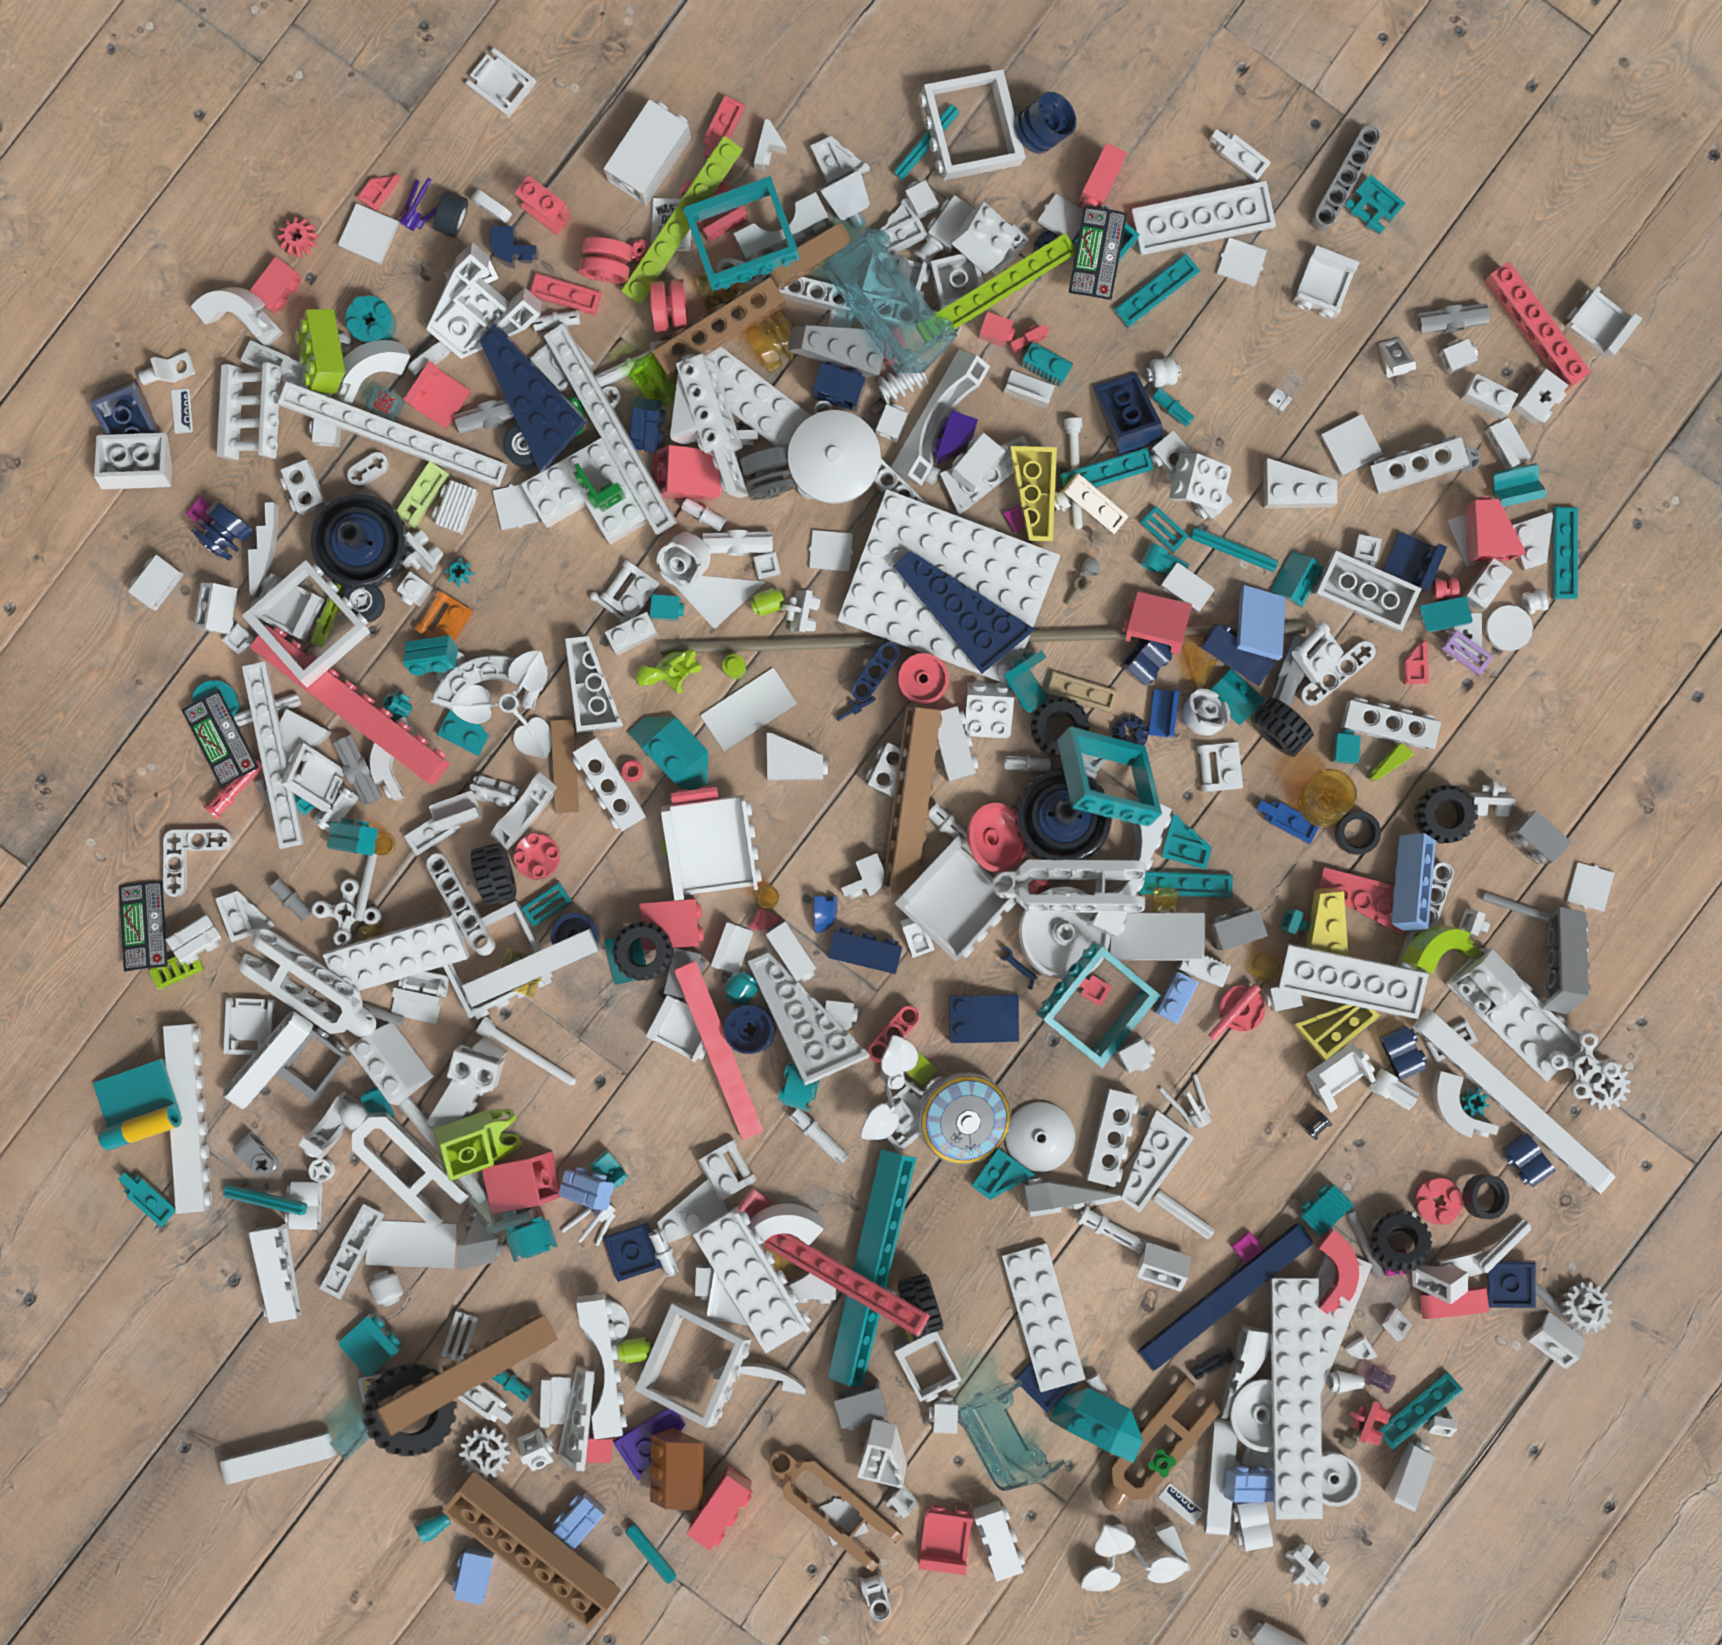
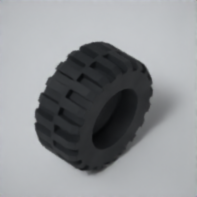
[362,1364,457,1456]

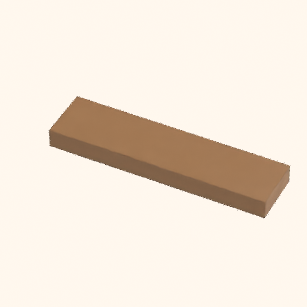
[551,719,579,813]

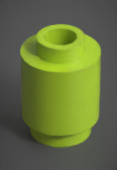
[750,588,786,617]
[617,1337,652,1363]

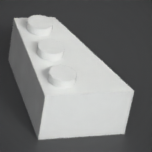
[973,1500,1025,1581]

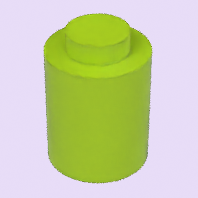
[722,654,747,680]

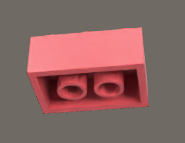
[686,1466,753,1551]

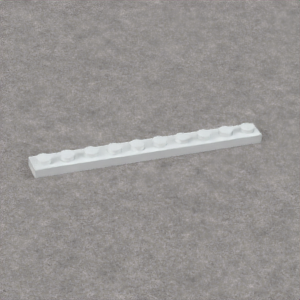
[544,323,677,535]
[278,382,507,487]

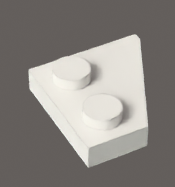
[810,136,870,182]
[876,197,928,255]
[1512,512,1553,571]
[215,891,275,943]

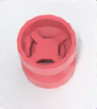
[1431,577,1460,601]

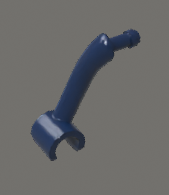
[999,947,1037,990]

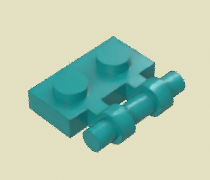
[1344,174,1406,235]

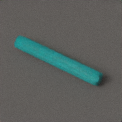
[893,104,959,180]
[1190,527,1278,572]
[223,1185,308,1215]

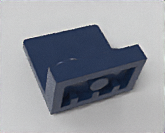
[1383,532,1447,593]

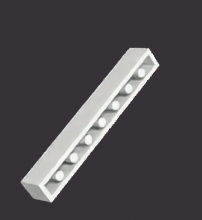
[163,1023,212,1214]

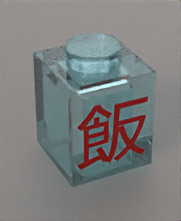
[366,386,405,422]

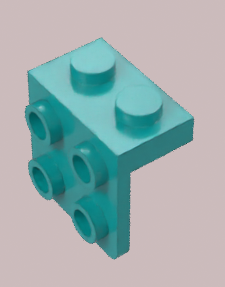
[1004,650,1048,713]
[339,1312,403,1377]

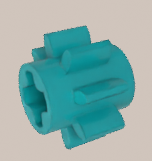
[445,558,475,588]
[383,691,412,721]
[1459,1088,1490,1117]

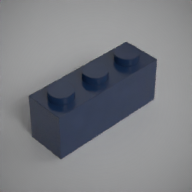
[1199,623,1275,686]
[828,927,902,974]

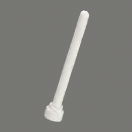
[1064,418,1083,529]
[476,1017,576,1086]

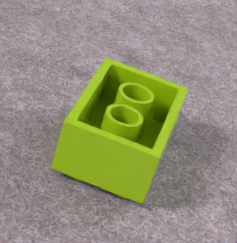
[295,309,345,394]

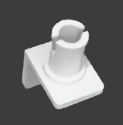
[139,352,195,385]

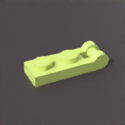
[397,462,450,528]

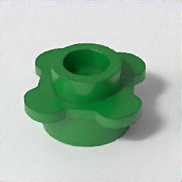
[1148,1449,1176,1478]

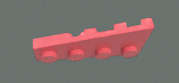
[1317,867,1404,936]

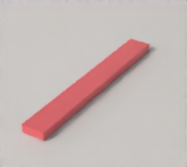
[673,960,763,1140]
[763,1233,930,1336]

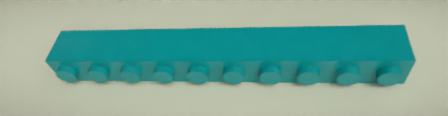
[828,1149,916,1386]

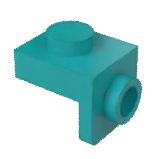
[360,1087,395,1118]
[589,1149,628,1189]

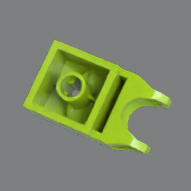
[432,1109,522,1181]

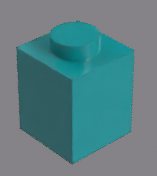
[650,594,685,622]
[1331,730,1361,764]

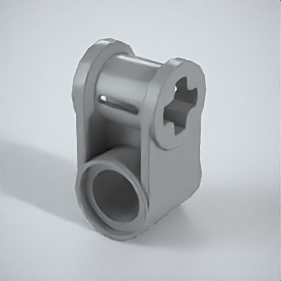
[232,1132,278,1176]

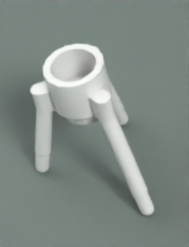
[1159,1074,1212,1129]
[561,1203,616,1246]

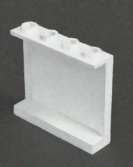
[661,795,762,901]
[894,836,1016,961]

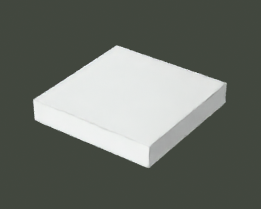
[338,203,400,265]
[530,342,594,393]
[1320,414,1383,476]

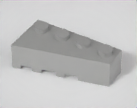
[788,325,889,377]
[1542,907,1591,1014]

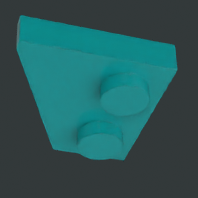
[1161,814,1212,870]
[971,1148,1035,1200]

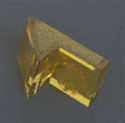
[1183,642,1218,690]

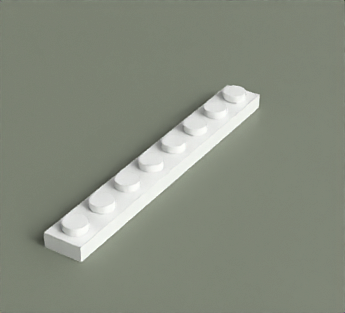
[242,662,304,849]

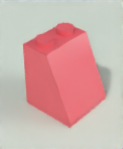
[652,445,722,500]
[1465,496,1525,562]
[482,1151,560,1214]

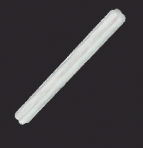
[399,1097,488,1204]

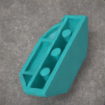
[628,717,709,791]
[1049,1388,1143,1463]

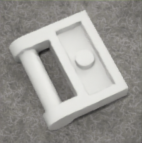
[599,560,660,619]
[1292,622,1344,684]
[1197,742,1243,792]
[697,1139,757,1201]

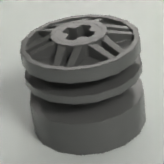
[738,447,796,500]

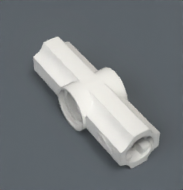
[702,530,773,556]

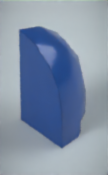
[814,896,838,934]

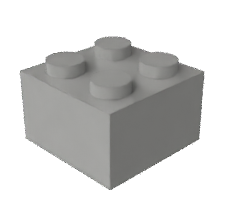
[1507,811,1571,864]
[1208,906,1268,950]
[834,1380,887,1431]

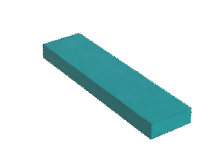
[1114,253,1200,328]
[1060,448,1154,497]
[1553,507,1578,600]
[1139,871,1233,898]
[1377,1371,1464,1451]

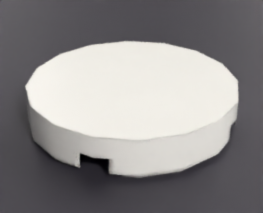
[1485,605,1533,652]

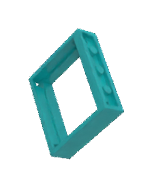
[683,176,800,291]
[1057,727,1162,827]
[1036,941,1161,1068]

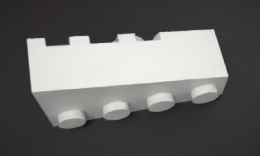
[565,636,623,733]
[426,1036,508,1128]
[249,1223,302,1323]

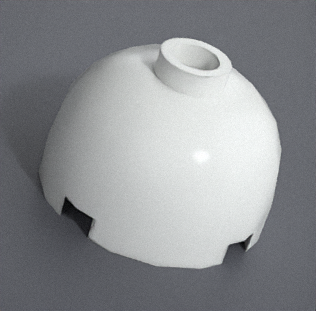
[1183,689,1231,736]

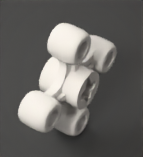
[311,878,382,947]
[1548,1029,1620,1099]

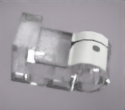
[1265,368,1308,415]

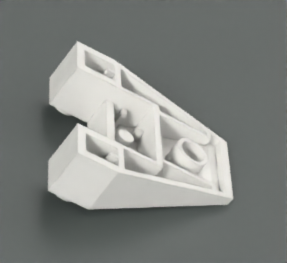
[426,242,542,359]

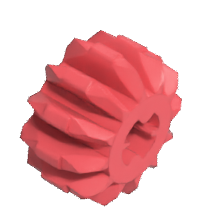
[278,217,318,258]

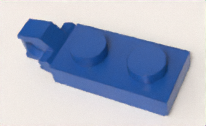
[1255,800,1321,845]

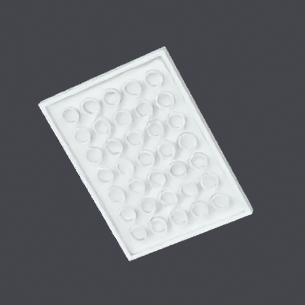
[837,489,1061,684]

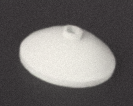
[1005,1102,1075,1172]
[1230,1379,1273,1452]

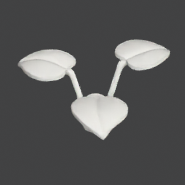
[452,650,552,759]
[860,1035,945,1140]
[1081,1524,1188,1591]

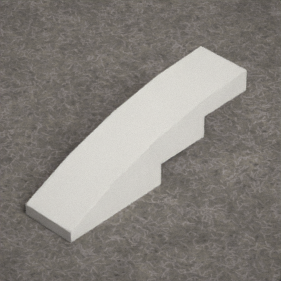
[240,340,333,398]
[248,502,279,598]
[319,1204,384,1300]

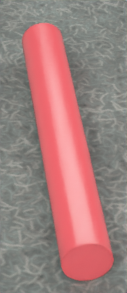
[1208,983,1261,1041]

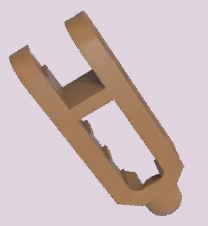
[1101,1376,1222,1511]
[769,1449,903,1571]

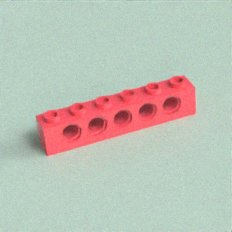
[1484,261,1591,391]

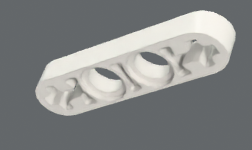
[1300,641,1376,706]

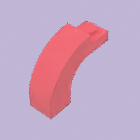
[1315,1228,1359,1315]

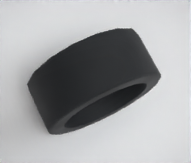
[1335,811,1381,855]
[1462,1174,1510,1220]

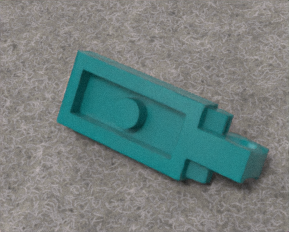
[118,1171,176,1227]

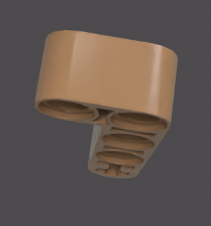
[768,223,855,289]

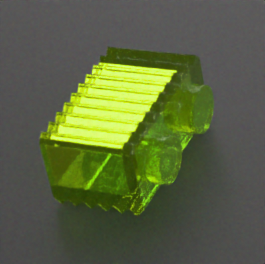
[629,353,676,406]

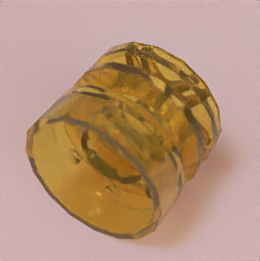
[745,311,801,374]
[1298,768,1357,828]

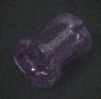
[1365,1365,1396,1394]

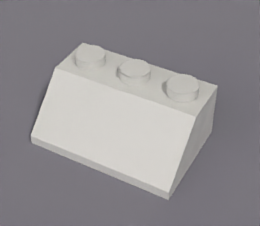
[94,433,172,489]
[349,1023,434,1106]

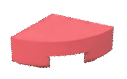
[749,907,781,930]

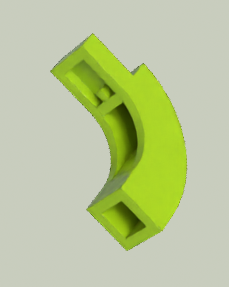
[1401,925,1482,974]

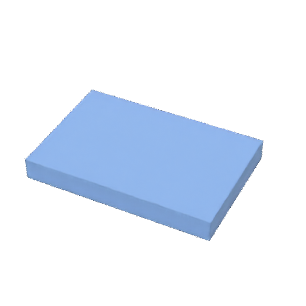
[1237,585,1286,660]

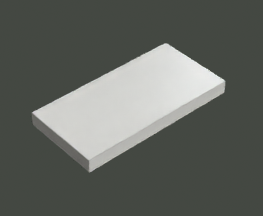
[1110,913,1205,961]

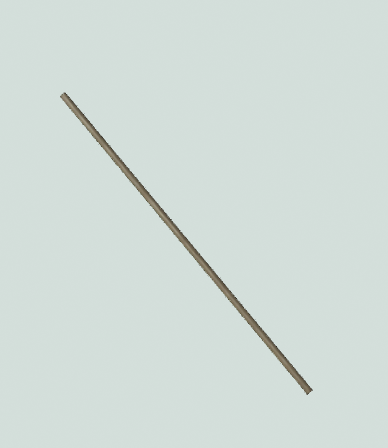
[660,622,1306,654]

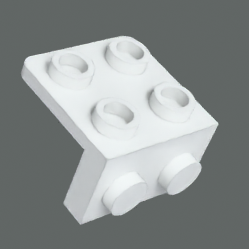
[1169,453,1231,511]
[965,681,1014,738]

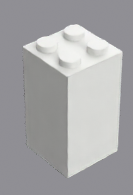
[604,99,691,206]

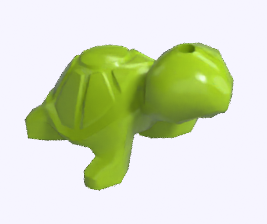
[636,649,702,694]

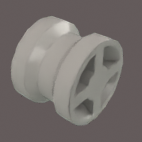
[1458,447,1481,473]

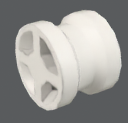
[1522,588,1548,615]
[309,1158,335,1182]

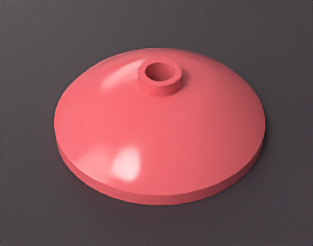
[967,803,1026,872]

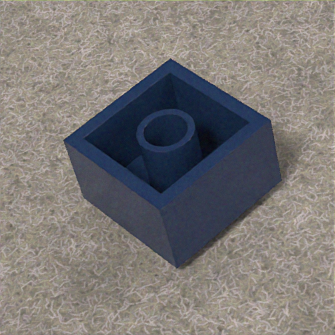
[813,362,866,413]

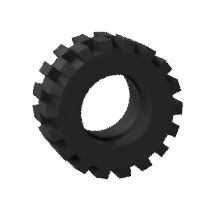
[1030,697,1090,757]
[1251,697,1314,757]
[1414,785,1478,844]
[470,842,517,906]
[612,921,673,981]
[1370,1210,1432,1274]
[897,1273,944,1338]

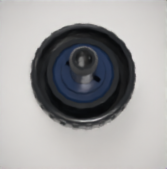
[310,493,409,589]
[1015,768,1112,860]

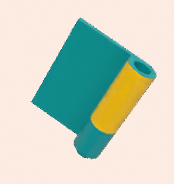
[93,1059,182,1151]

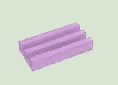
[1441,629,1494,676]

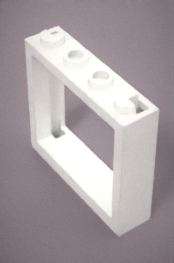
[919,70,1026,181]
[242,560,370,687]
[443,901,555,1020]
[635,1303,752,1428]

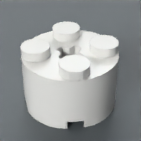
[657,532,712,586]

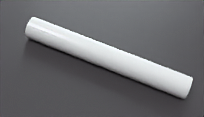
[354,853,377,921]

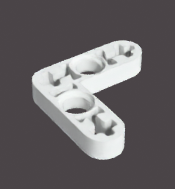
[163,829,233,897]

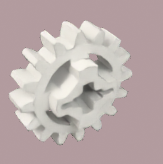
[1578,1059,1631,1110]
[1561,1282,1613,1334]
[459,1426,512,1479]

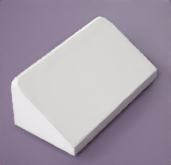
[1436,1249,1485,1277]

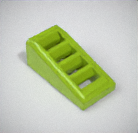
[1368,743,1415,782]
[149,957,205,990]

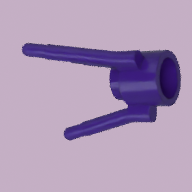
[398,178,438,231]

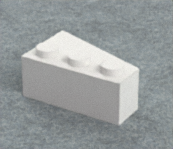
[1263,458,1337,508]
[857,1419,907,1489]

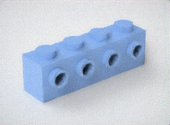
[1391,833,1436,931]

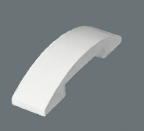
[713,1363,806,1394]

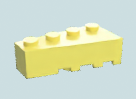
[1008,446,1057,541]
[1306,887,1348,956]

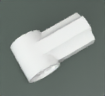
[1369,1068,1419,1110]

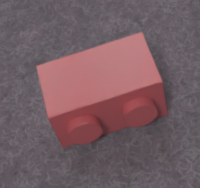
[250,256,302,315]

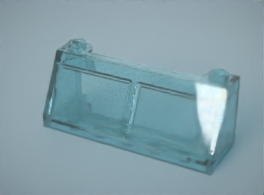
[822,229,958,374]

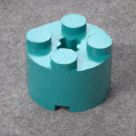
[345,296,397,345]
[778,1061,820,1112]
[505,1217,558,1263]

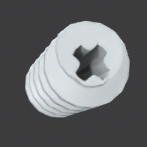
[876,360,928,405]

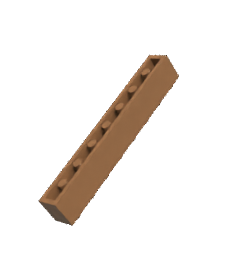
[882,705,942,894]
[375,1313,558,1435]

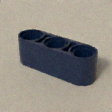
[851,641,899,701]

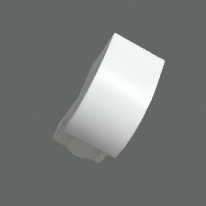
[841,853,884,899]

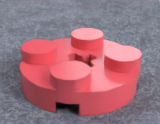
[1414,1177,1463,1225]

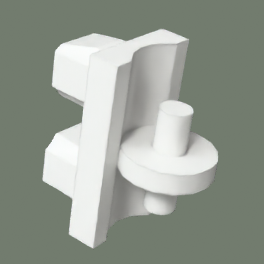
[403,530,443,575]
[781,590,821,633]
[1469,779,1516,817]
[1284,1543,1330,1587]

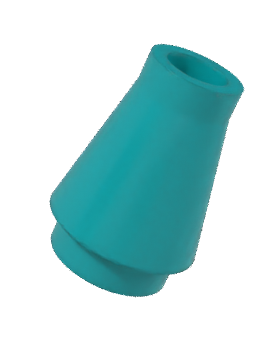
[415,1513,452,1543]

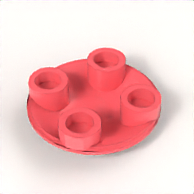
[513,833,560,880]

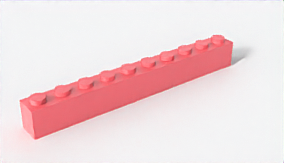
[249,625,450,786]

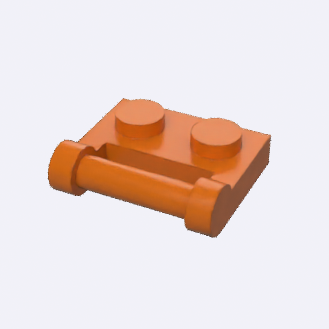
[414,590,474,642]

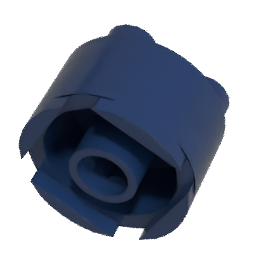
[551,913,600,959]

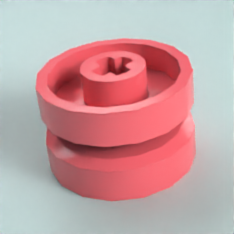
[578,237,633,283]
[650,279,688,333]
[897,653,949,704]

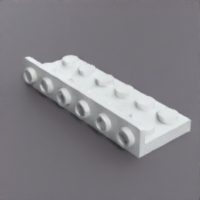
[1445,948,1581,1082]
[693,1206,812,1353]

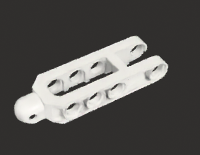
[992,860,1145,913]
[238,928,376,1038]
[341,1102,470,1229]

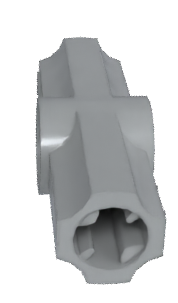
[1417,303,1490,334]
[454,399,515,435]
[1272,635,1310,706]
[333,735,383,806]

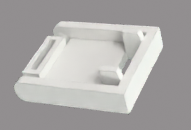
[465,47,537,119]
[281,743,345,812]
[224,998,275,1055]
[885,1081,923,1153]

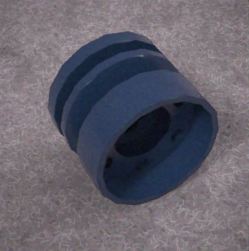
[1015,92,1077,154]
[190,500,254,561]
[724,1005,776,1054]

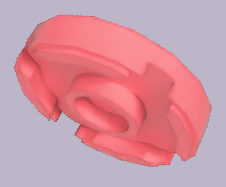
[1218,985,1265,1032]

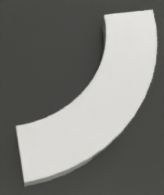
[430,655,515,710]

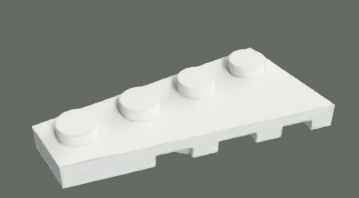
[940,435,1028,516]
[1121,1110,1194,1213]
[557,1365,595,1471]

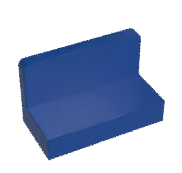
[1148,689,1179,738]

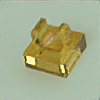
[1152,888,1178,913]

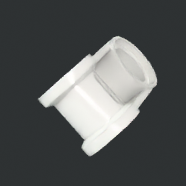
[859,1571,891,1621]

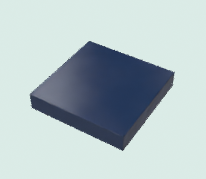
[603,1222,662,1282]
[1487,1260,1536,1308]
[1014,1361,1077,1413]

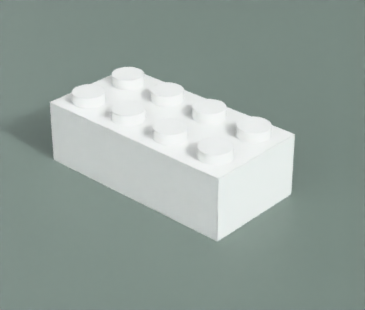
[1313,551,1422,632]

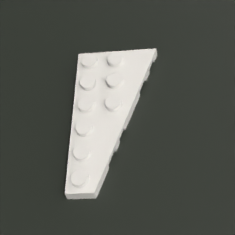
[748,953,869,1085]

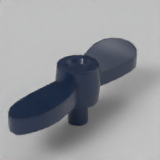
[836,696,876,722]

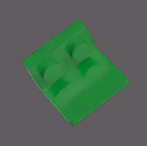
[573,463,627,512]

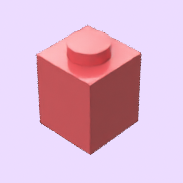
[979,312,1016,347]

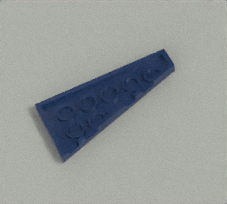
[479,324,588,472]
[893,551,1036,674]

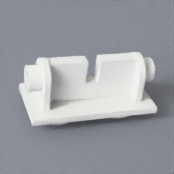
[470,775,520,808]
[313,784,359,832]
[399,971,449,997]

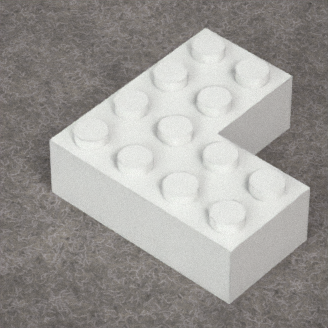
[521,438,649,545]

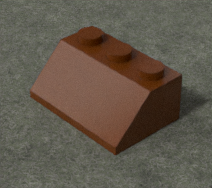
[650,1428,704,1511]

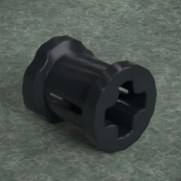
[1301,1110,1333,1141]

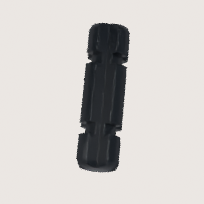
[1190,1348,1235,1380]

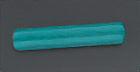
[625,1524,677,1584]

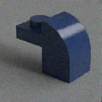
[490,226,539,269]

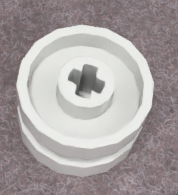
[1322,1450,1361,1507]

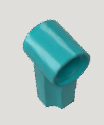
[1140,543,1190,576]

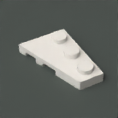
[657,1179,728,1243]

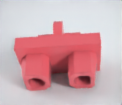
[1349,1401,1391,1445]

